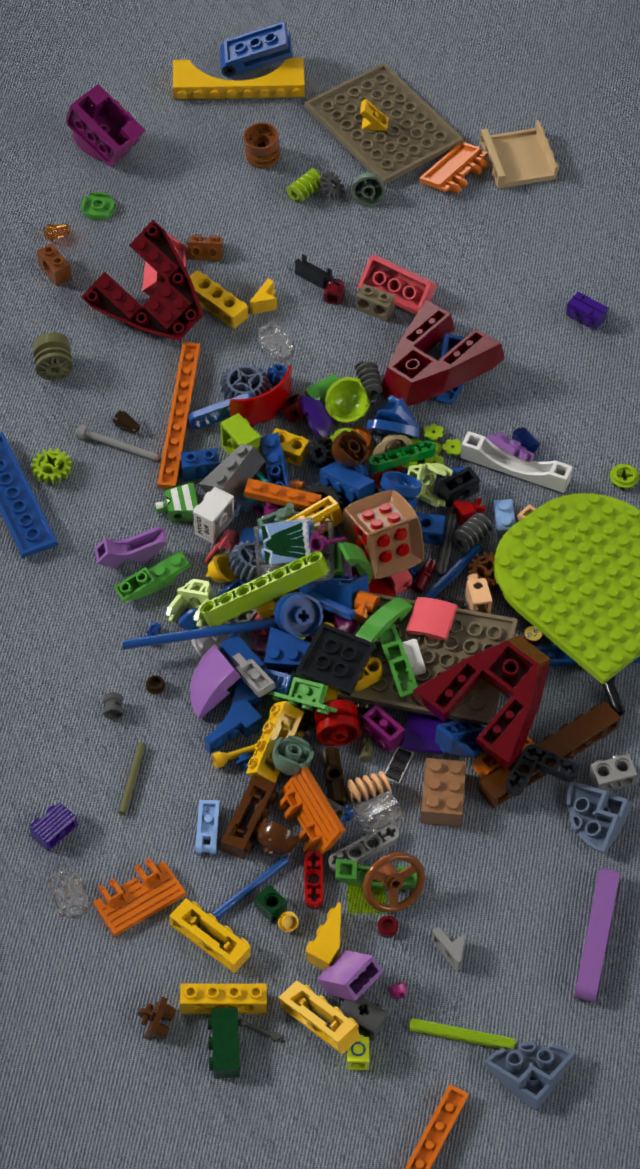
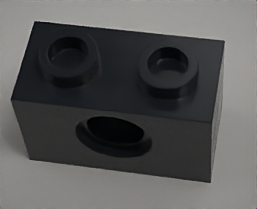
[437,466,480,508]

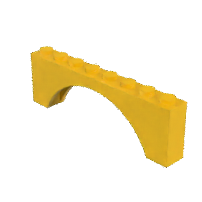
[173,58,305,100]

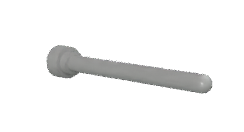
[76,424,160,461]

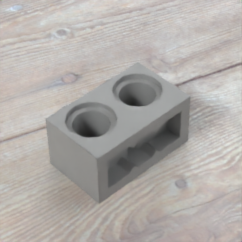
[589,754,638,791]

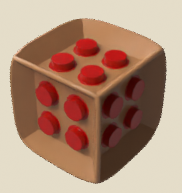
[343,490,424,579]

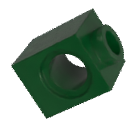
[254,885,287,923]

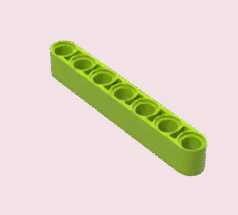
[200,551,330,627]

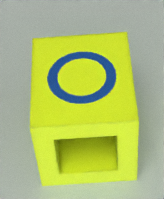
[347,1035,369,1070]

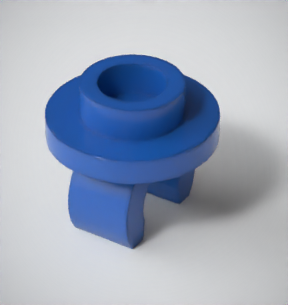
[236,752,254,773]

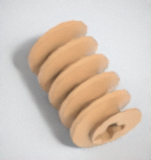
[347,771,392,805]

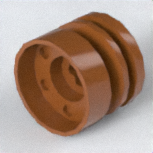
[243,122,281,168]

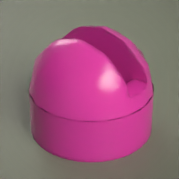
[388,982,407,1000]

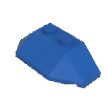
[435,720,485,756]

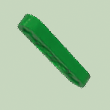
[368,441,436,472]

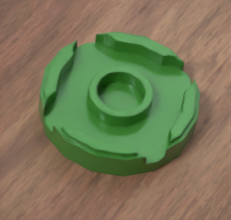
[81,192,115,221]

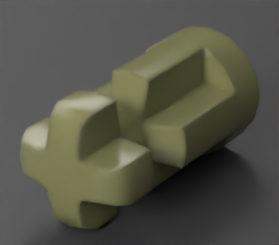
[360,737,372,762]

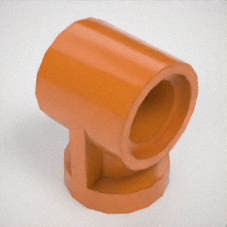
[353,590,380,624]

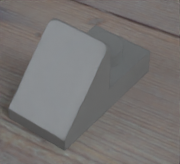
[431,927,465,972]

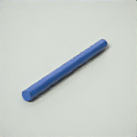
[211,856,290,919]

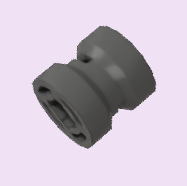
[103,692,123,720]

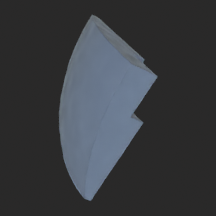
[566,781,632,853]
[484,1041,576,1111]

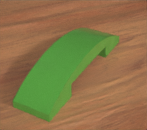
[338,542,373,584]
[355,597,414,643]
[335,859,417,890]

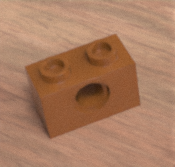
[37,243,72,286]

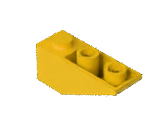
[305,902,341,971]

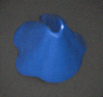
[373,396,419,428]

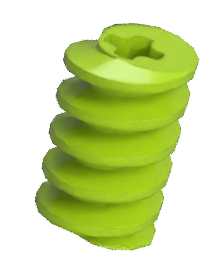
[286,168,323,202]

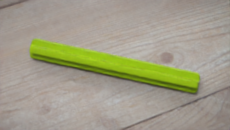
[409,1018,516,1050]

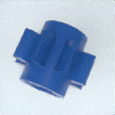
[267,364,287,386]

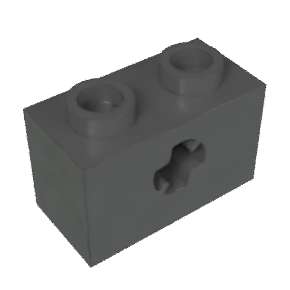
[339,994,388,1041]

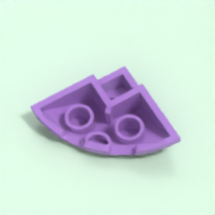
[190,644,241,719]

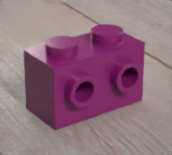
[362,704,405,753]

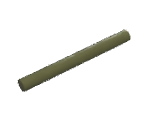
[118,742,146,815]

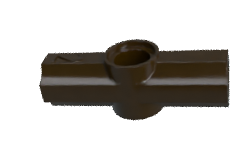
[322,746,347,806]

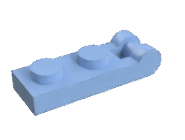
[195,800,220,855]

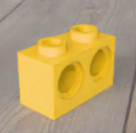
[272,428,309,467]

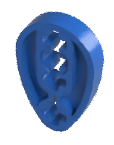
[366,419,420,439]

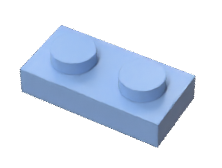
[493,499,516,535]

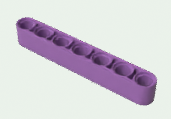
[574,867,620,1003]

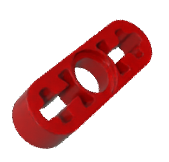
[304,850,323,909]

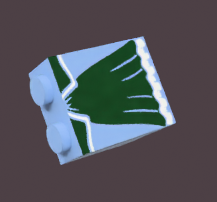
[259,517,315,565]

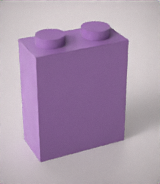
[317,950,384,1001]

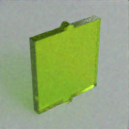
[346,884,387,913]

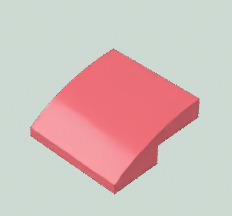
[406,597,458,640]

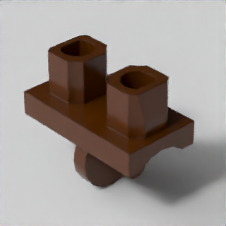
[138,997,176,1040]

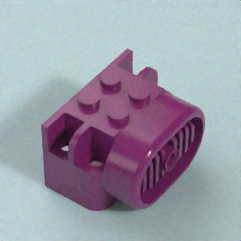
[65,84,146,166]

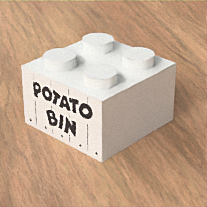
[193,487,234,544]

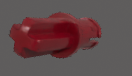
[411,558,437,594]

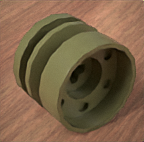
[32,332,73,380]

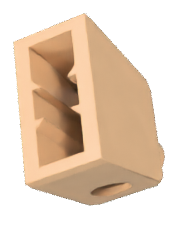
[465,574,493,614]

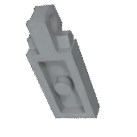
[232,653,276,698]

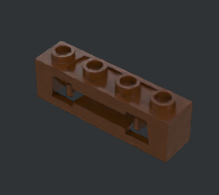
[221,775,278,860]

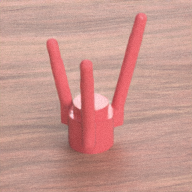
[204,529,239,564]

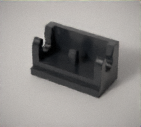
[295,254,333,289]

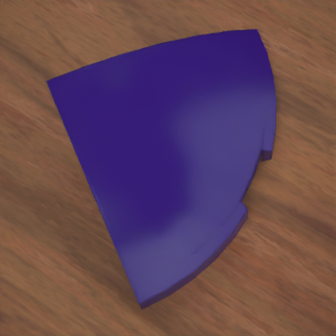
[300,395,334,438]

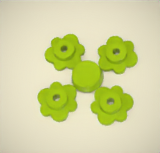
[410,424,462,465]

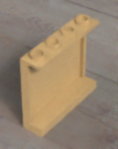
[480,120,559,189]

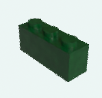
[208,1007,240,1079]

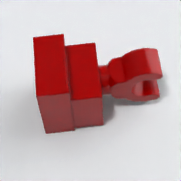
[452,498,486,525]

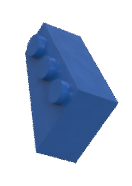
[320,461,375,508]
[299,574,369,609]
[264,627,310,673]

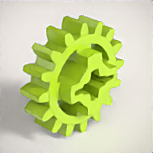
[31,448,72,485]

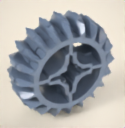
[221,363,269,400]
[229,541,280,583]

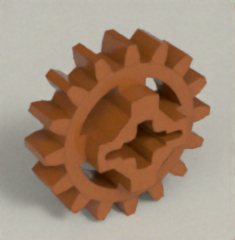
[468,552,500,590]

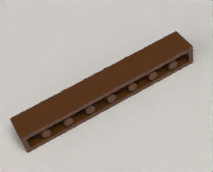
[479,701,621,809]

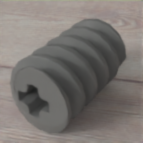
[355,361,383,401]
[452,513,492,553]

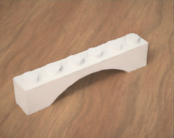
[460,431,573,493]

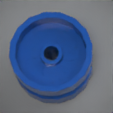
[378,471,422,510]
[274,591,324,638]

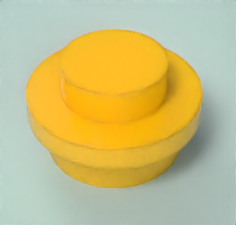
[278,911,299,932]

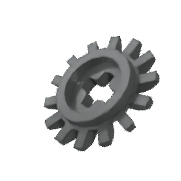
[320,171,344,200]

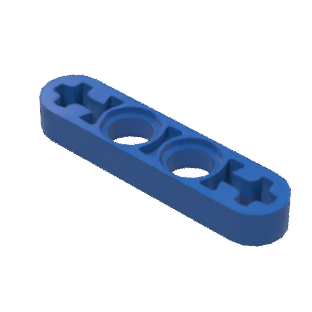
[188,393,256,429]

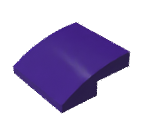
[403,713,448,755]

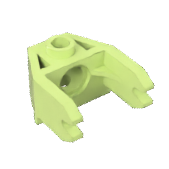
[407,463,453,507]
[166,579,215,627]

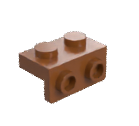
[187,234,224,261]

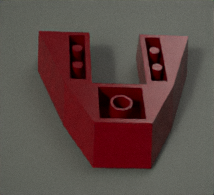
[81,220,204,341]
[381,300,505,407]
[413,635,550,770]

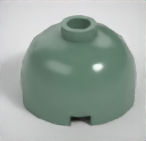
[351,172,385,208]
[272,736,314,775]

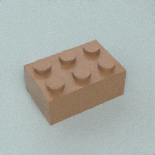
[420,758,466,827]

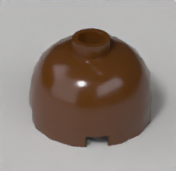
[331,430,369,468]
[257,818,300,857]

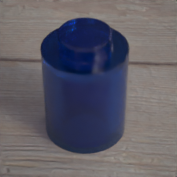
[512,427,540,453]

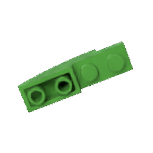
[114,550,191,603]

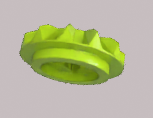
[609,464,639,490]

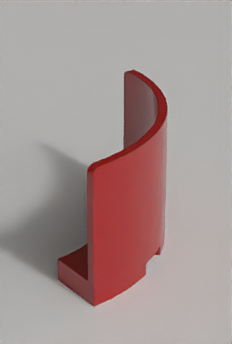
[229,365,292,427]

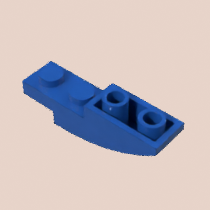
[261,432,291,488]

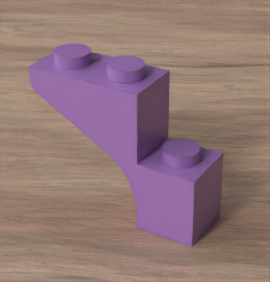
[94,527,168,569]

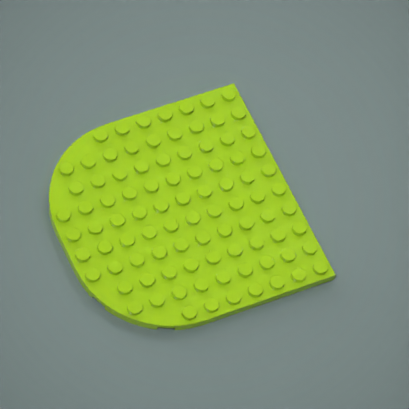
[494,493,640,685]

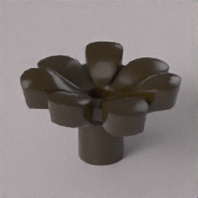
[354,702,372,723]

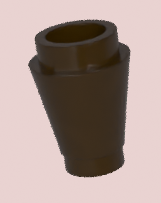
[112,410,140,435]

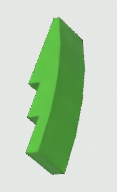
[378,624,418,698]

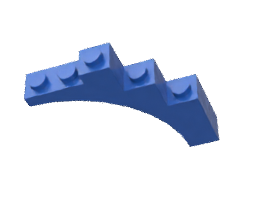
[204,633,265,753]

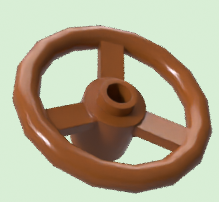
[363,852,426,913]

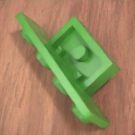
[266,677,337,715]

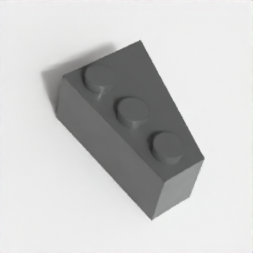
[199,444,265,503]

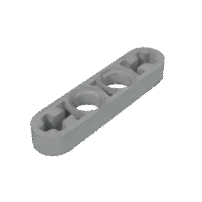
[328,824,399,873]

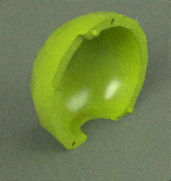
[325,377,370,423]

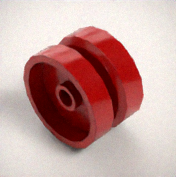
[314,699,361,746]

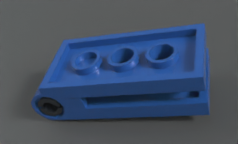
[220,21,293,77]

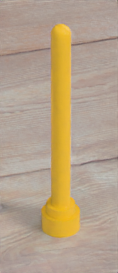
[212,730,305,769]

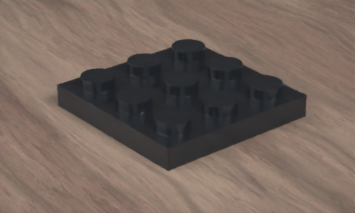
[296,622,376,696]

